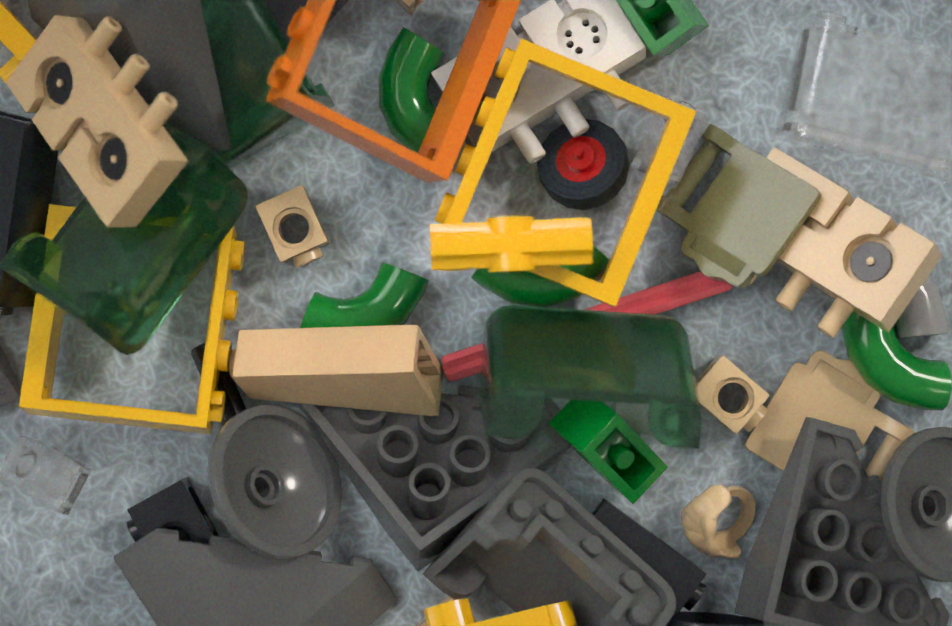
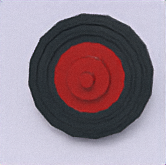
[537,119,630,210]

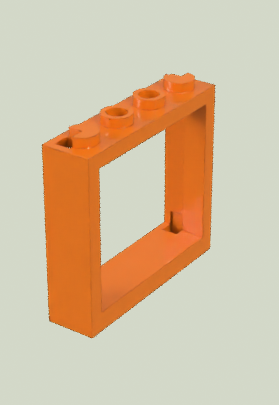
[265,0,521,183]

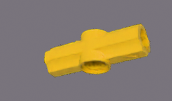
[430,216,593,272]

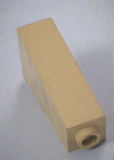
[229,325,443,416]

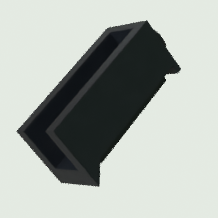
[592,498,707,616]

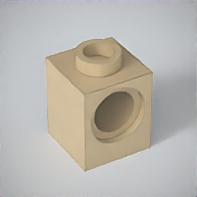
[255,185,330,268]
[685,355,770,435]

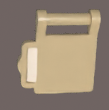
[745,350,916,482]

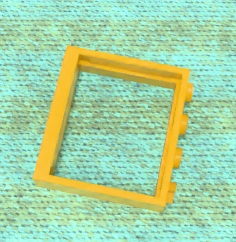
[435,38,697,307]
[19,204,245,435]

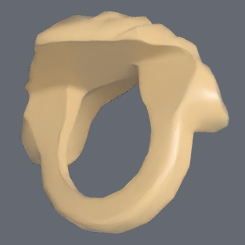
[681,484,756,559]

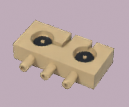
[6,15,188,227]
[749,147,942,338]

